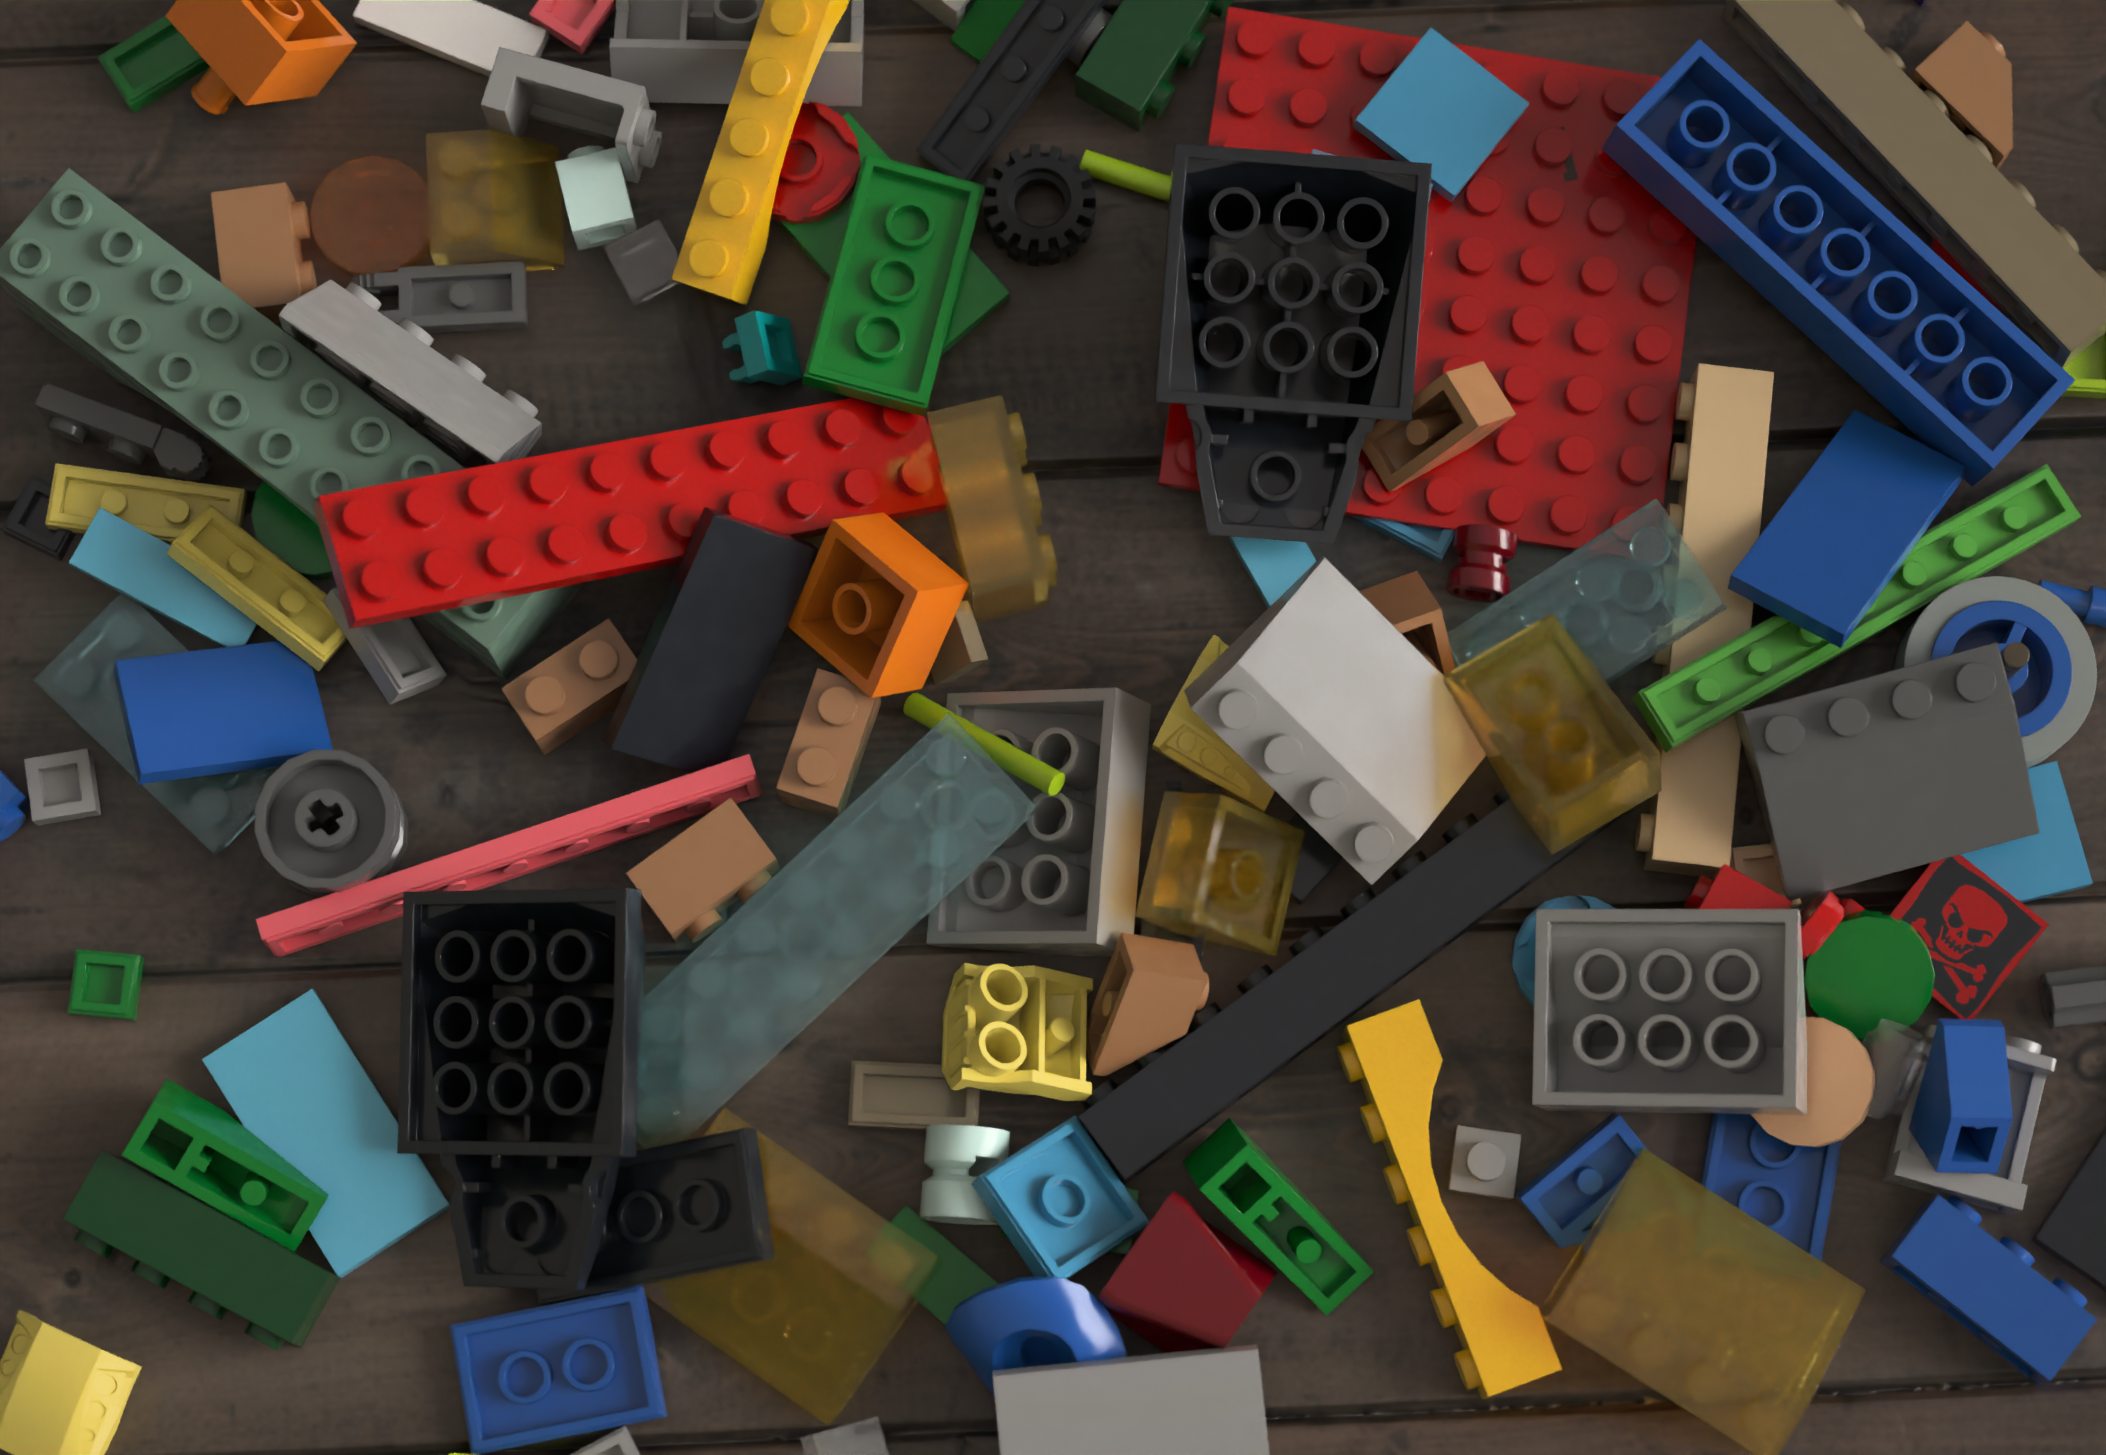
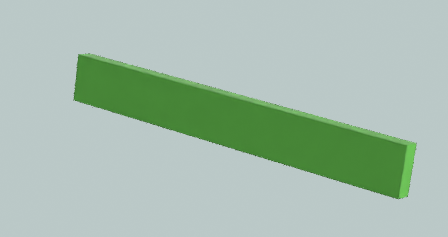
[1632,464,2081,753]

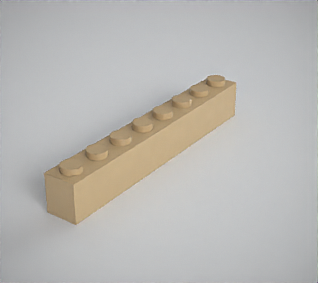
[1635,363,1774,878]

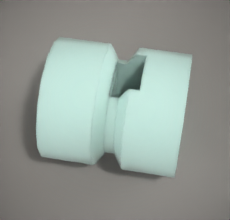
[920,1124,1010,1226]

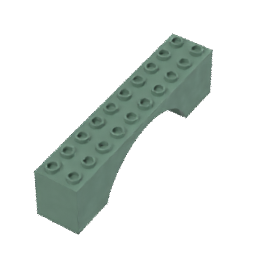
[0,168,585,680]

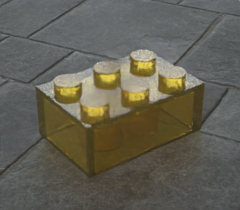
[927,395,1057,623]

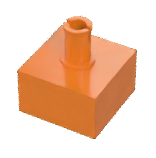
[165,0,357,115]
[787,512,969,698]

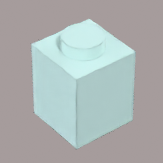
[555,146,639,251]

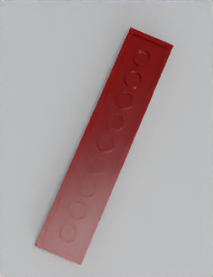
[313,398,953,629]

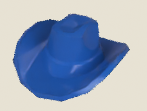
[945,1276,1127,1399]

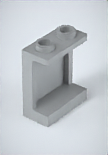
[481,47,662,184]
[1882,1025,2057,1216]

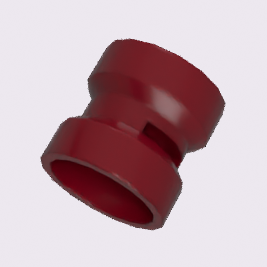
[1446,524,1518,603]

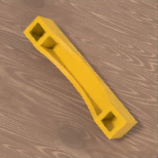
[671,0,849,306]
[1336,999,1562,1400]

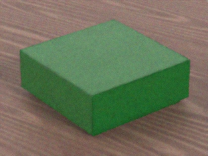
[67,949,144,1021]

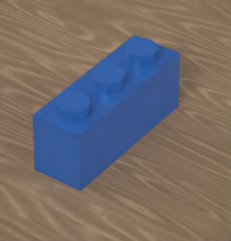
[1879,1195,2097,1385]

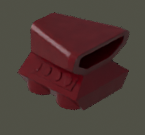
[1098,1192,1277,1353]

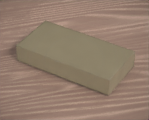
[848,1061,980,1131]

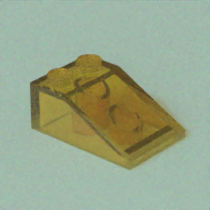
[1443,613,1662,855]

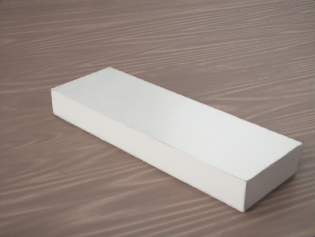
[353,0,550,77]

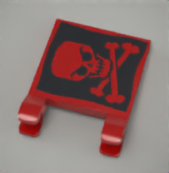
[1841,855,2049,1019]

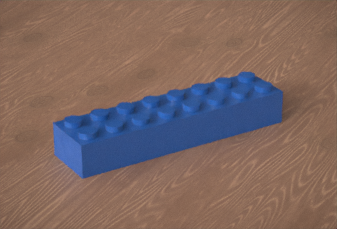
[1601,39,2075,487]

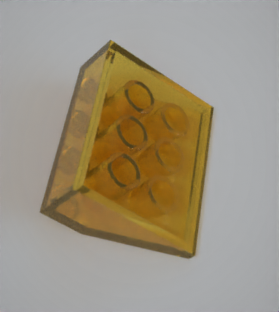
[641,1107,943,1427]
[1540,1148,1865,1455]

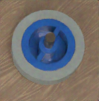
[1894,576,2097,768]

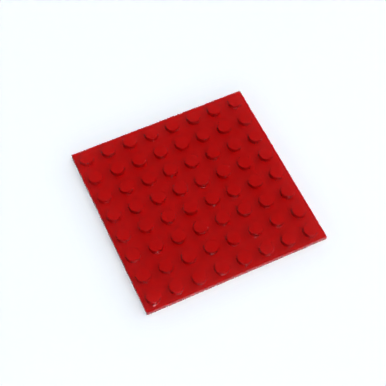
[1157,7,1697,564]

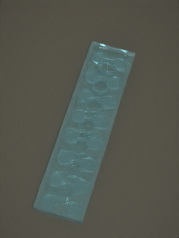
[637,713,1039,1149]

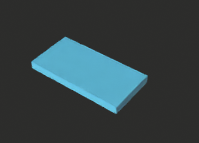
[202,989,451,1278]

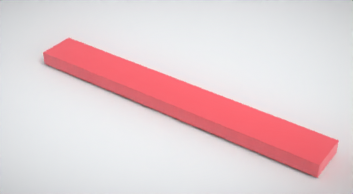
[256,754,762,958]

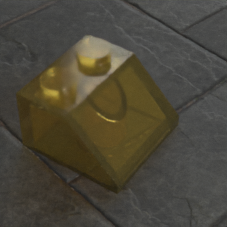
[426,129,565,271]
[1135,791,1305,955]

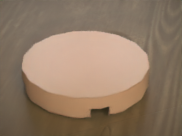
[1751,1017,1876,1147]

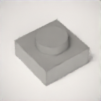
[24,748,101,826]
[1447,1125,1522,1201]

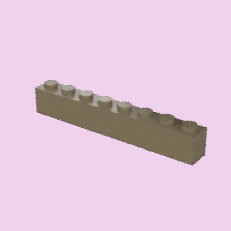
[1722,0,2106,368]

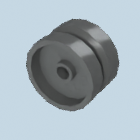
[254,750,409,899]

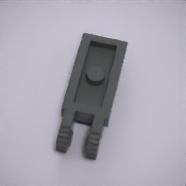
[351,261,528,333]
[35,383,213,483]

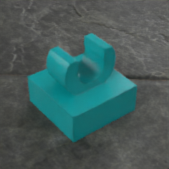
[722,310,802,386]

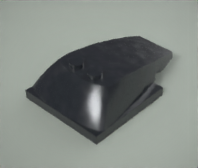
[1154,143,1432,544]
[397,888,646,1290]

